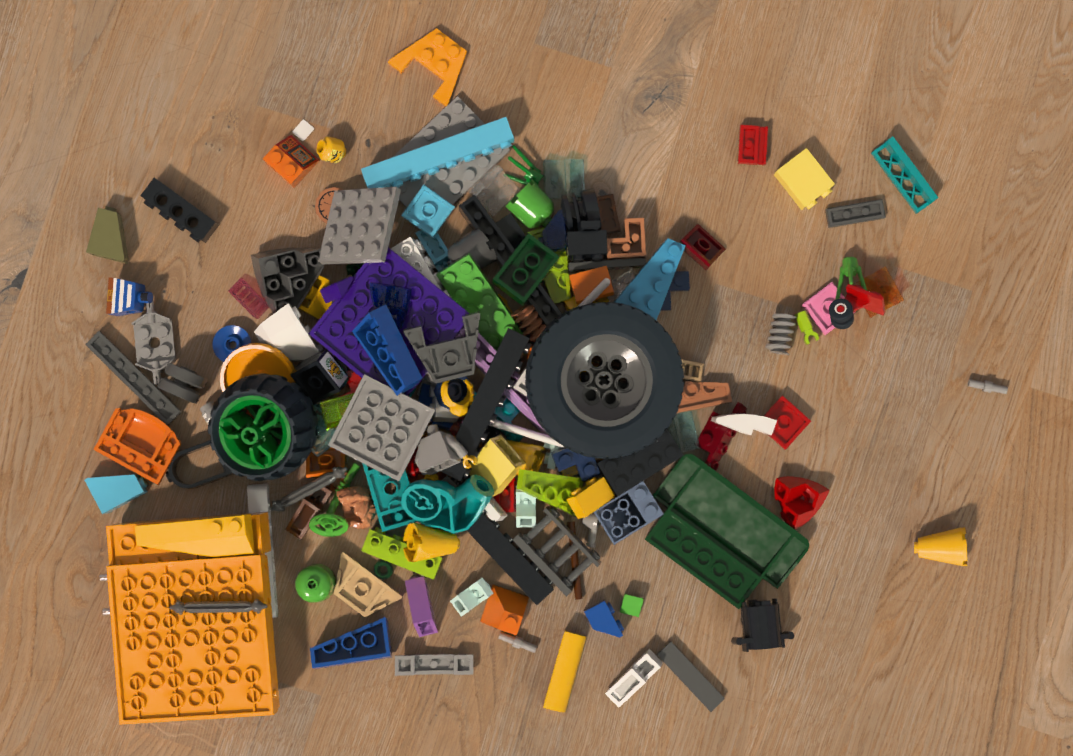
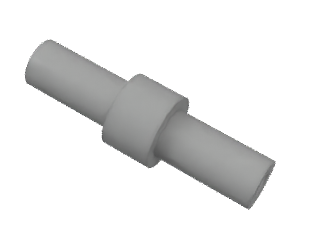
[967,379,1008,394]
[498,631,537,653]

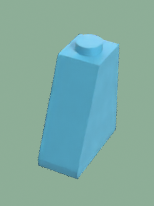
[84,474,148,514]

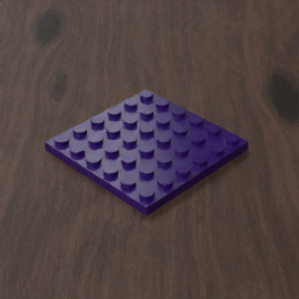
[308,247,470,396]

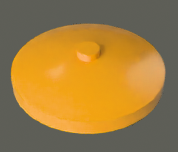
[220,343,296,419]

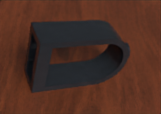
[166,440,234,489]

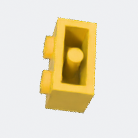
[566,477,615,519]

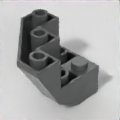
[251,248,324,314]

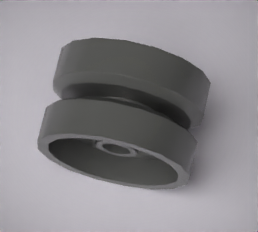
[157,362,208,404]

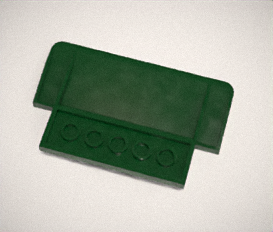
[645,454,809,609]

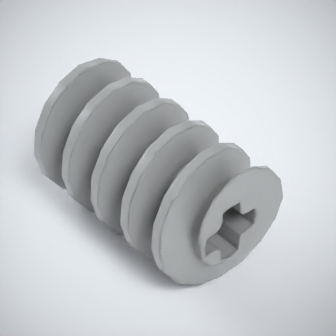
[766,313,797,356]

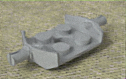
[131,300,176,385]

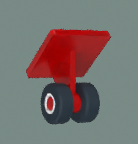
[829,284,885,329]

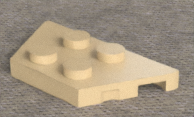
[334,552,403,617]

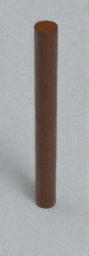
[567,521,583,600]

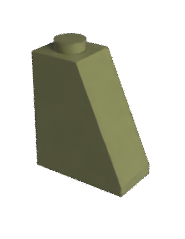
[86,206,129,264]

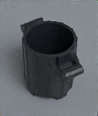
[731,598,794,652]

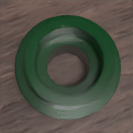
[374,560,393,579]

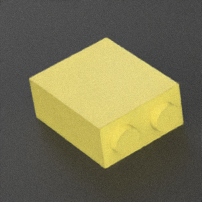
[774,148,835,210]
[469,435,526,497]

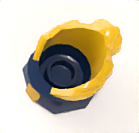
[433,376,474,417]

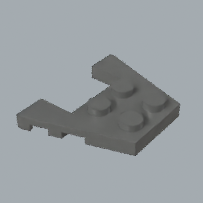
[403,312,480,384]

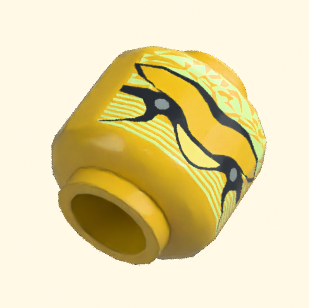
[316,136,346,163]

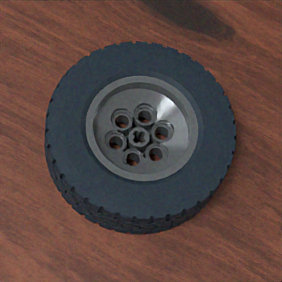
[525,302,684,459]

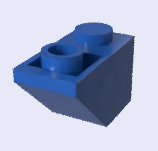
[584,600,624,638]

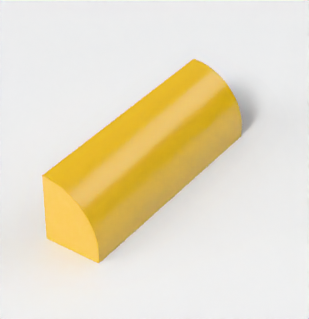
[543,630,587,712]

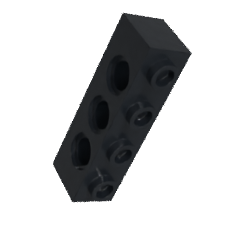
[140,178,219,243]

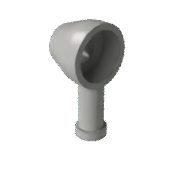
[582,512,600,548]

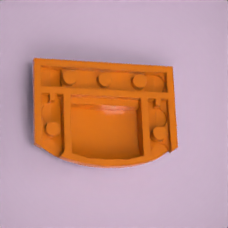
[93,408,181,485]

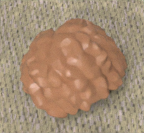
[336,485,377,529]

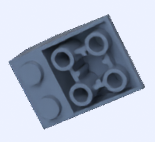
[594,481,664,545]

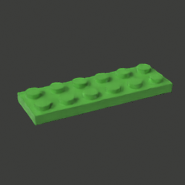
[436,253,532,354]

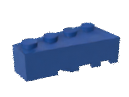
[310,617,392,669]

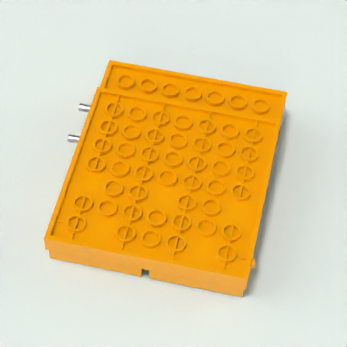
[99,512,280,724]

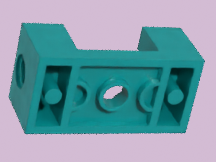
[362,463,417,532]

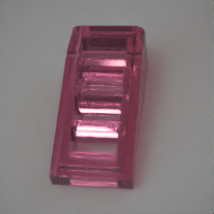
[228,277,269,319]

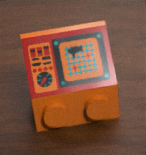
[263,135,320,188]

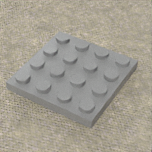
[318,187,401,265]
[328,374,435,481]

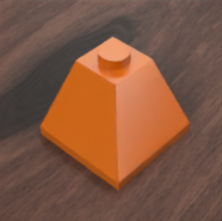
[480,585,529,635]

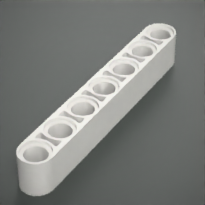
[247,483,278,618]

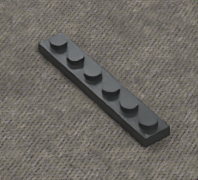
[85,331,182,426]

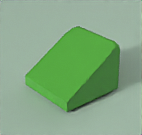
[620,593,644,617]

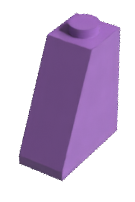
[405,576,438,637]

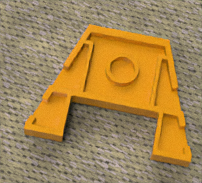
[388,28,467,107]

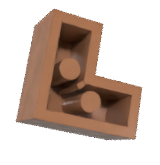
[606,218,646,260]

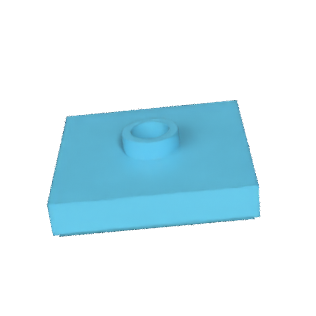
[401,185,455,238]

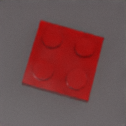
[764,395,811,450]

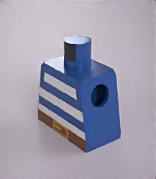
[106,277,153,316]

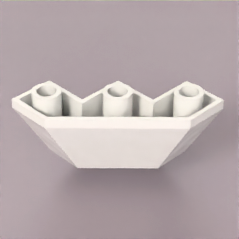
[254,304,324,362]

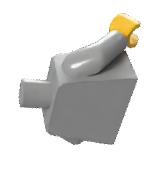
[415,424,478,481]

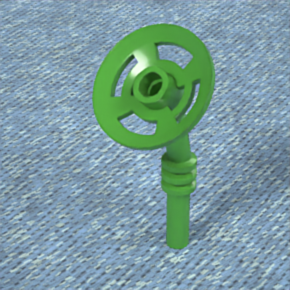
[309,463,360,537]

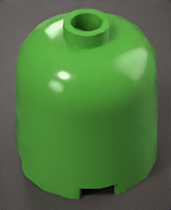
[505,179,554,229]
[295,564,336,603]

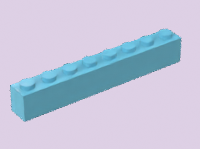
[361,117,514,188]

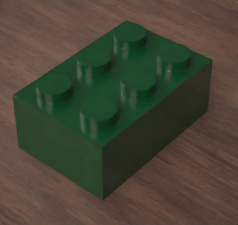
[492,233,560,306]

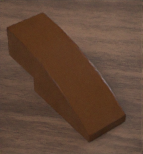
[285,484,336,540]

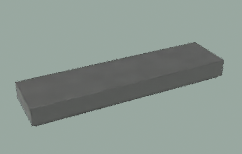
[657,641,725,712]

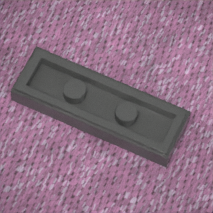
[825,199,886,228]

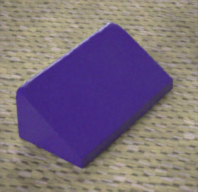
[320,276,353,303]

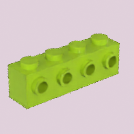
[361,527,443,580]

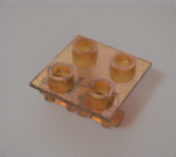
[853,266,904,318]

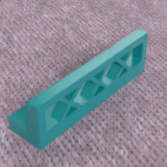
[871,136,939,214]

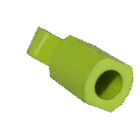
[794,310,819,345]

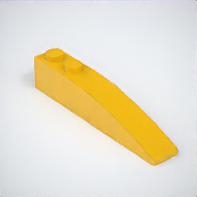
[135,514,255,558]

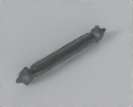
[270,467,348,512]
[169,599,267,615]

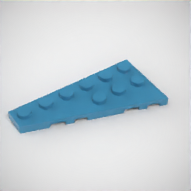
[614,238,685,320]

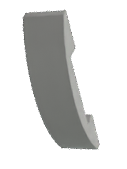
[395,654,473,676]

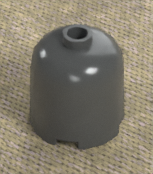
[447,229,497,269]

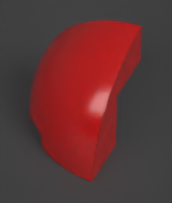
[774,476,830,530]

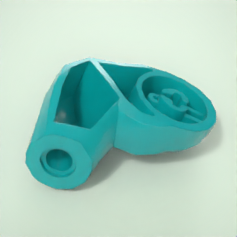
[401,475,494,534]

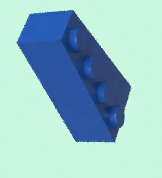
[352,304,422,396]

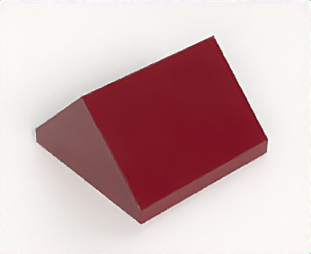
[679,224,726,271]

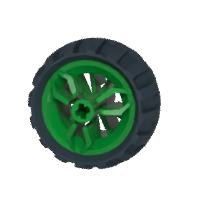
[208,373,318,481]

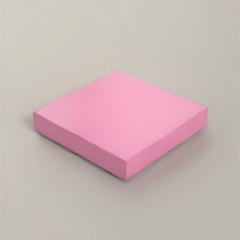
[801,282,856,336]

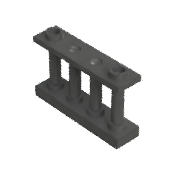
[512,506,601,596]

